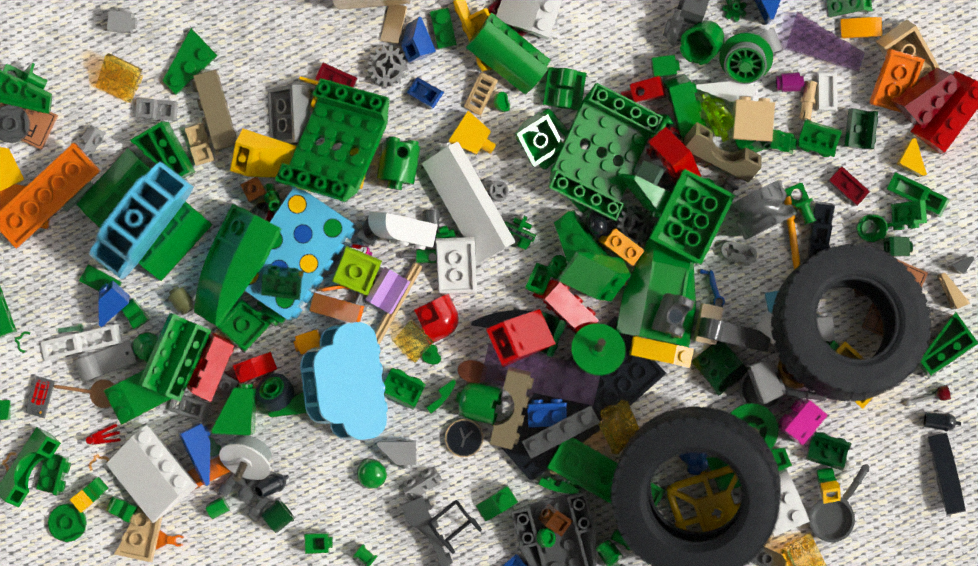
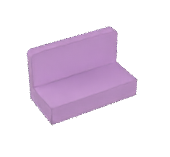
[365,267,410,314]

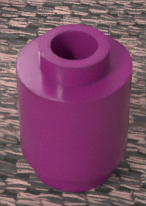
[776,72,804,92]

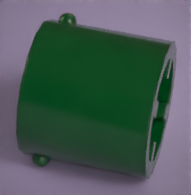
[261,499,295,533]

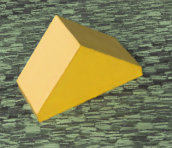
[897,138,927,177]

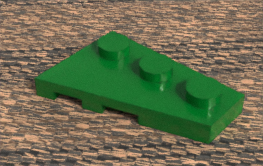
[163,28,218,95]

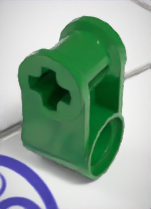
[596,540,624,566]

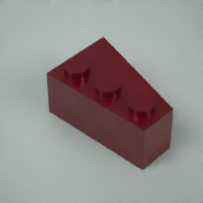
[891,67,960,129]

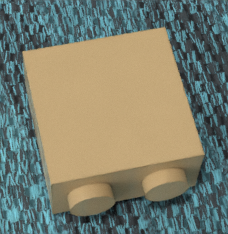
[731,96,775,142]

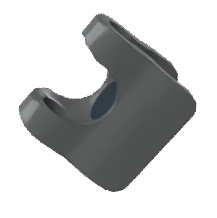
[652,293,695,339]

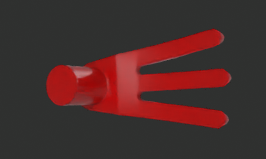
[86,424,121,445]

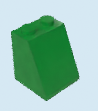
[212,383,257,436]

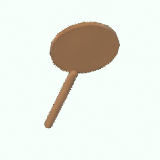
[54,380,114,408]

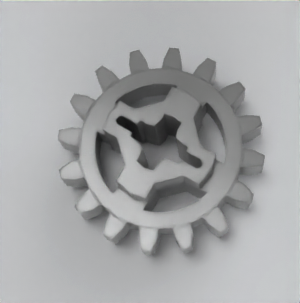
[367,45,409,87]

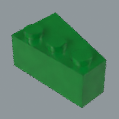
[663,74,707,142]
[129,121,196,179]
[554,210,609,263]
[919,312,978,379]

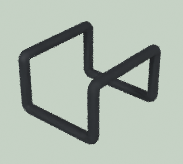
[428,500,482,554]

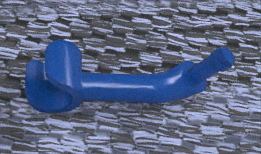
[700,269,725,307]

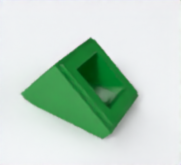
[0,400,11,420]

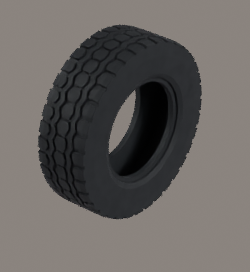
[771,244,931,401]

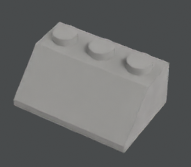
[268,85,312,145]

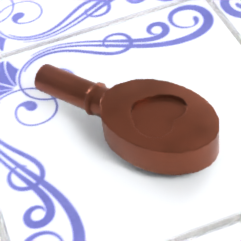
[457,360,506,383]

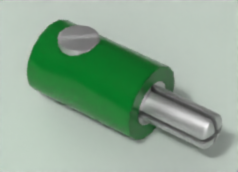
[403,249,437,263]

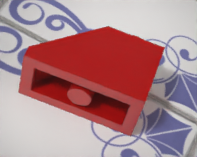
[233,351,277,384]

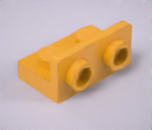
[598,228,644,266]

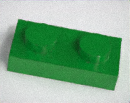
[430,8,457,50]
[79,264,123,291]

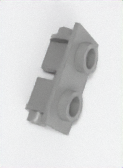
[78,125,106,160]
[402,466,442,500]

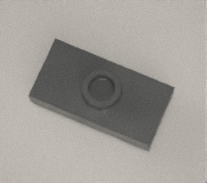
[750,547,788,566]

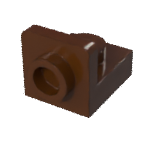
[241,177,266,203]
[538,504,573,536]

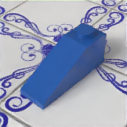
[178,423,211,486]

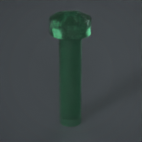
[58,323,84,333]

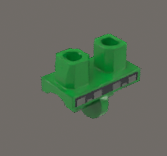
[504,215,536,250]

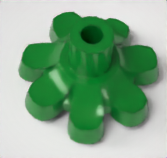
[722,0,747,22]

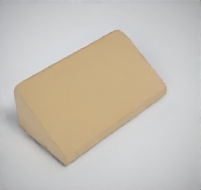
[380,5,407,45]
[694,303,723,345]

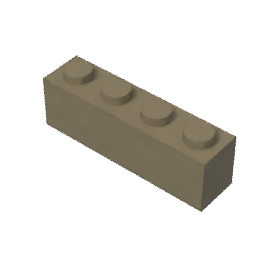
[192,69,237,151]

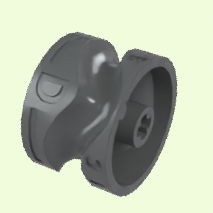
[729,180,797,240]

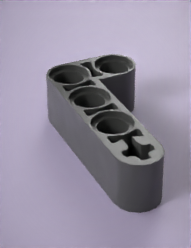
[697,317,770,352]

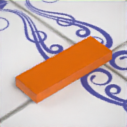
[309,293,364,323]

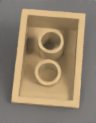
[875,20,940,84]

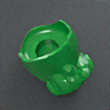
[133,332,158,362]

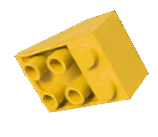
[230,129,297,177]

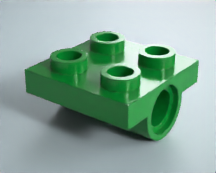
[543,67,587,111]

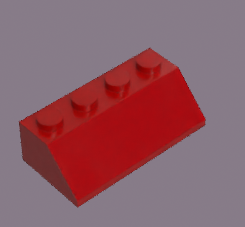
[910,71,978,155]

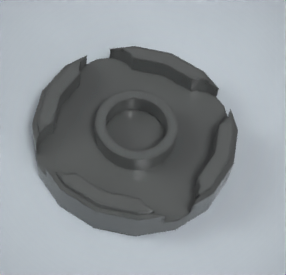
[0,105,31,143]

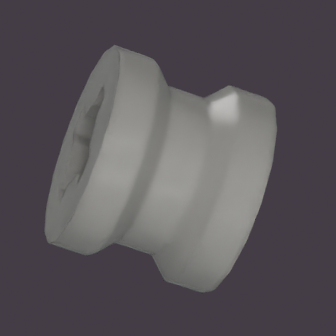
[489,181,509,202]

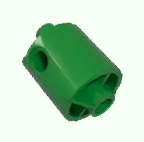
[377,136,420,190]

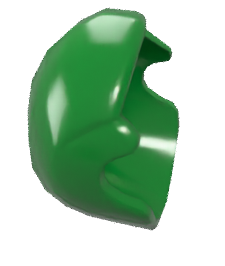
[856,214,888,243]
[357,459,387,489]

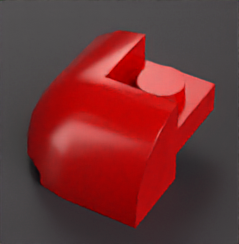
[414,294,459,344]

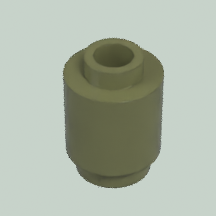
[168,286,194,315]

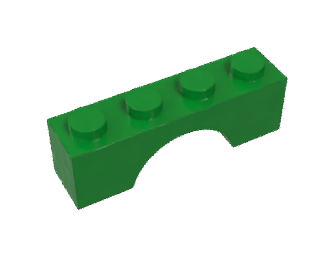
[0,427,61,508]

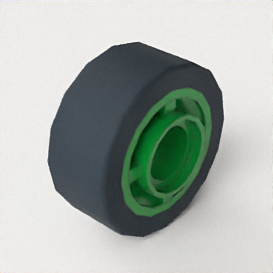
[255,373,294,412]

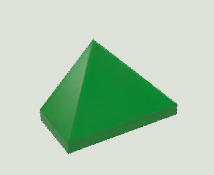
[525,262,551,296]

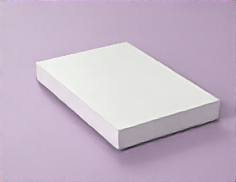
[436,237,477,294]

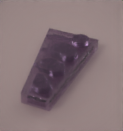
[785,11,865,72]

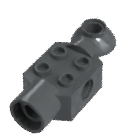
[663,0,709,47]

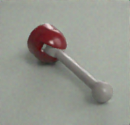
[904,385,951,406]

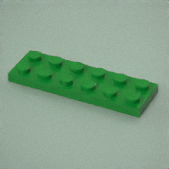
[547,437,666,507]

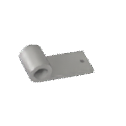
[75,340,138,382]

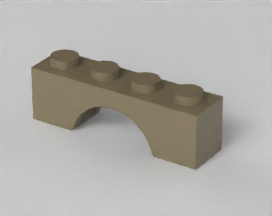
[684,122,762,183]
[490,367,534,450]

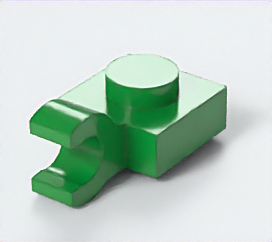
[252,301,286,327]

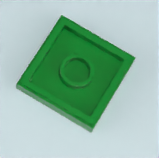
[216,299,270,353]

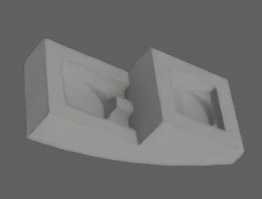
[135,98,178,121]

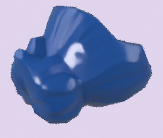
[678,452,708,475]

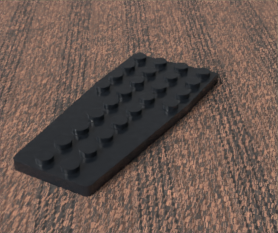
[501,316,667,480]

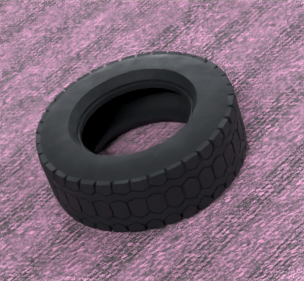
[611,406,781,566]

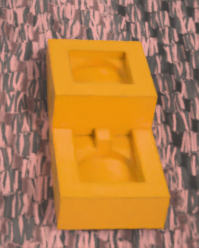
[841,17,882,39]

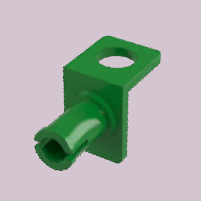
[3,63,48,89]
[785,183,816,225]

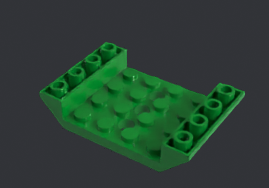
[275,78,390,203]
[548,83,663,221]
[76,148,213,281]

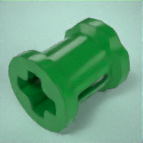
[352,544,378,566]

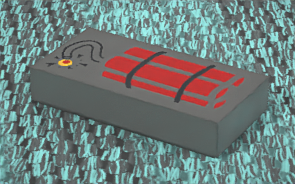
[26,376,55,418]

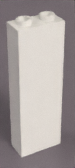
[422,142,515,263]

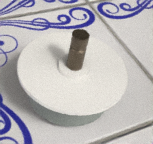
[219,435,271,482]

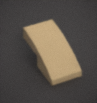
[185,122,214,166]

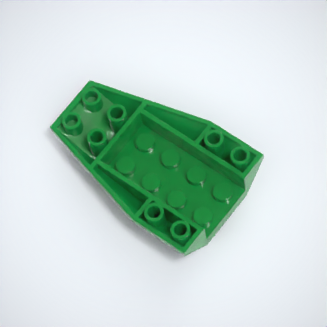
[194,203,282,327]
[616,223,696,348]

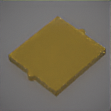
[393,320,433,363]

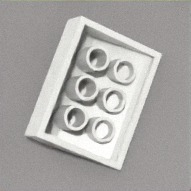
[496,0,563,40]
[106,424,198,523]

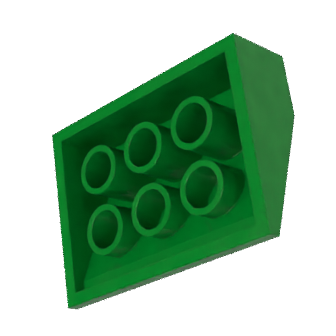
[649,169,735,265]

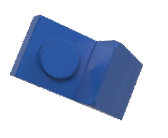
[407,77,444,109]

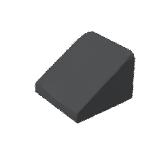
[949,256,974,274]

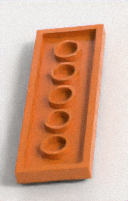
[0,143,101,249]

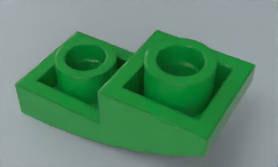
[770,129,797,154]
[538,476,579,494]

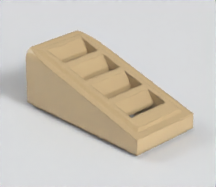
[464,72,498,116]
[937,273,970,310]

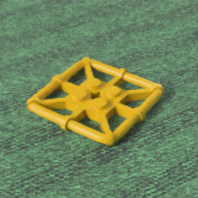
[666,466,741,532]

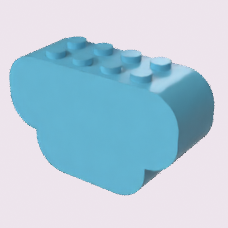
[89,162,194,279]
[300,322,388,440]

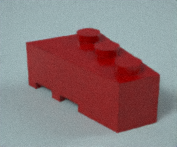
[648,127,701,186]

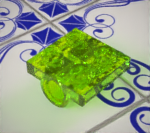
[701,92,735,142]

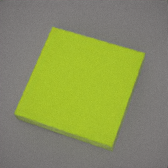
[332,246,382,296]

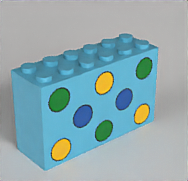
[245,187,356,320]

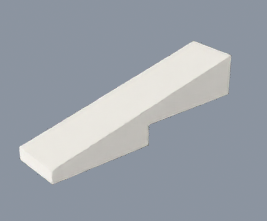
[41,324,122,361]

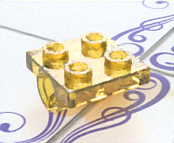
[96,53,143,103]
[599,400,640,455]
[781,533,827,566]

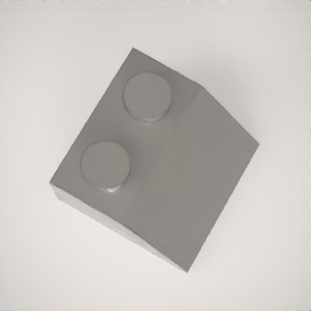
[746,358,785,403]

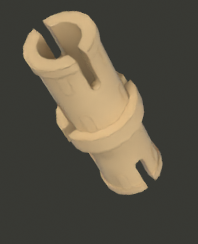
[799,81,817,121]

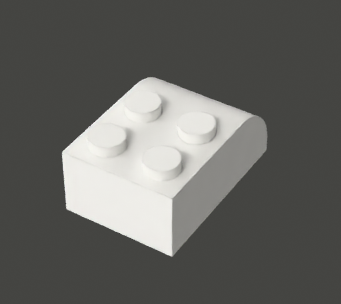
[368,211,437,250]
[772,468,810,536]

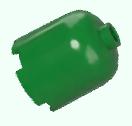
[680,20,725,65]
[455,383,503,425]

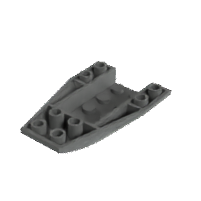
[511,492,596,566]

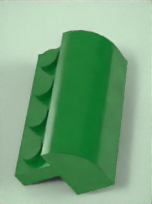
[466,13,551,95]
[138,312,211,402]

